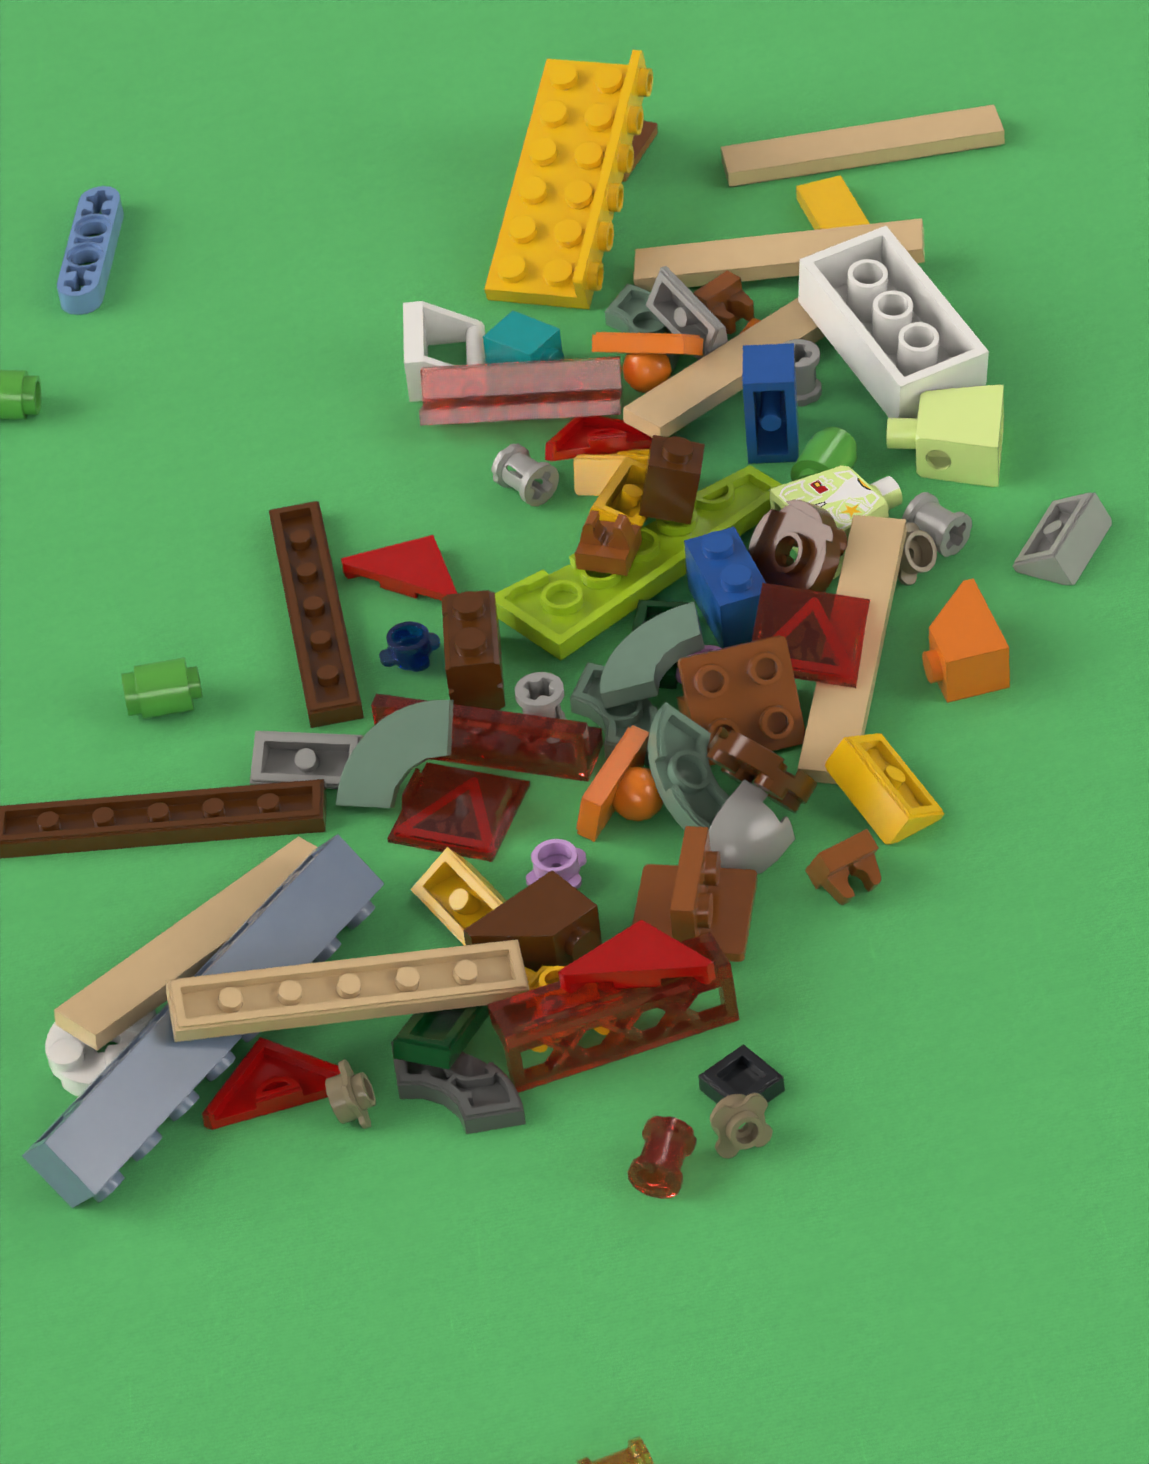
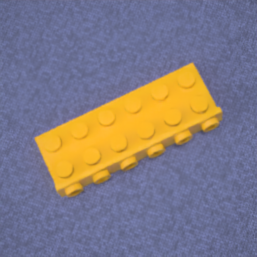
[484,50,653,309]

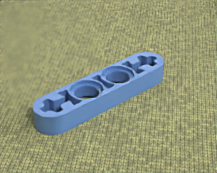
[57,186,124,315]

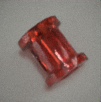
[628,1116,697,1199]

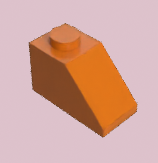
[922,578,1010,703]

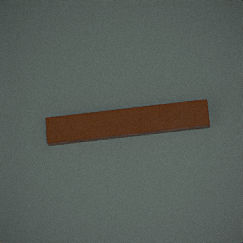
[269,501,364,728]
[0,779,327,859]

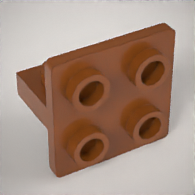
[676,635,806,766]
[632,826,758,962]

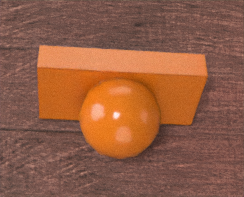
[592,332,703,393]
[576,725,664,842]

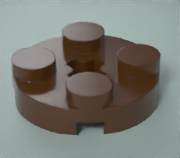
[748,499,847,608]
[706,727,817,813]

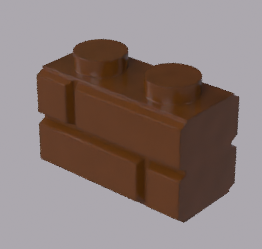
[441,590,505,714]

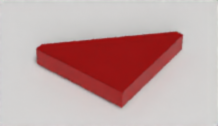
[545,413,652,461]
[341,535,457,601]
[558,919,716,993]
[202,1037,341,1130]

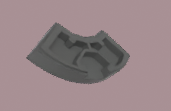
[391,1041,526,1134]

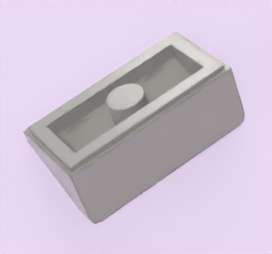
[646,266,728,360]
[1013,492,1112,585]
[250,731,363,789]

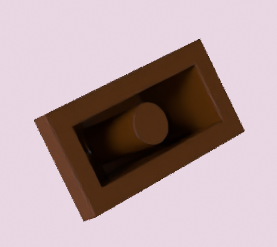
[639,435,705,525]
[463,870,602,972]

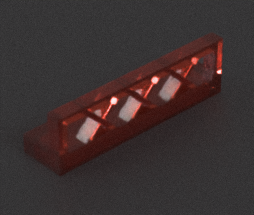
[419,356,624,426]
[371,694,603,782]
[487,932,740,1093]

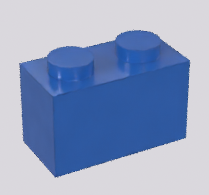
[742,343,799,464]
[684,527,774,648]

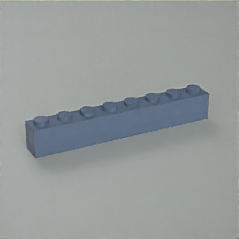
[22,834,384,1208]

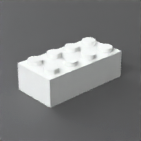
[798,226,989,418]

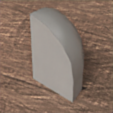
[709,780,795,874]

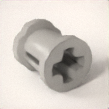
[782,339,822,406]
[491,444,559,506]
[902,492,972,557]
[515,672,569,746]

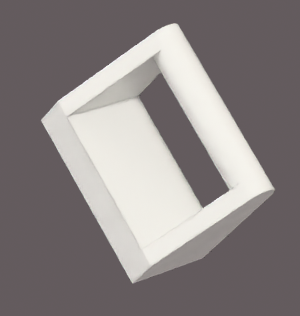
[403,301,487,402]

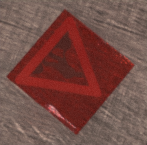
[752,583,870,688]
[387,762,530,862]

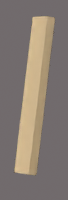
[720,105,1005,187]
[633,218,925,292]
[623,298,825,437]
[797,515,907,784]
[54,836,318,1051]
[166,939,530,1042]

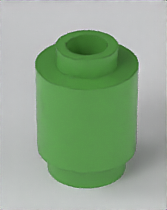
[0,370,41,419]
[790,427,857,481]
[121,657,203,719]

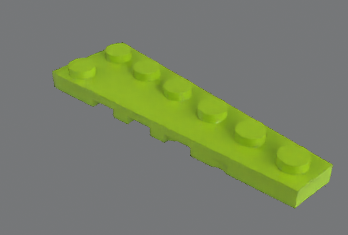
[495,465,783,661]

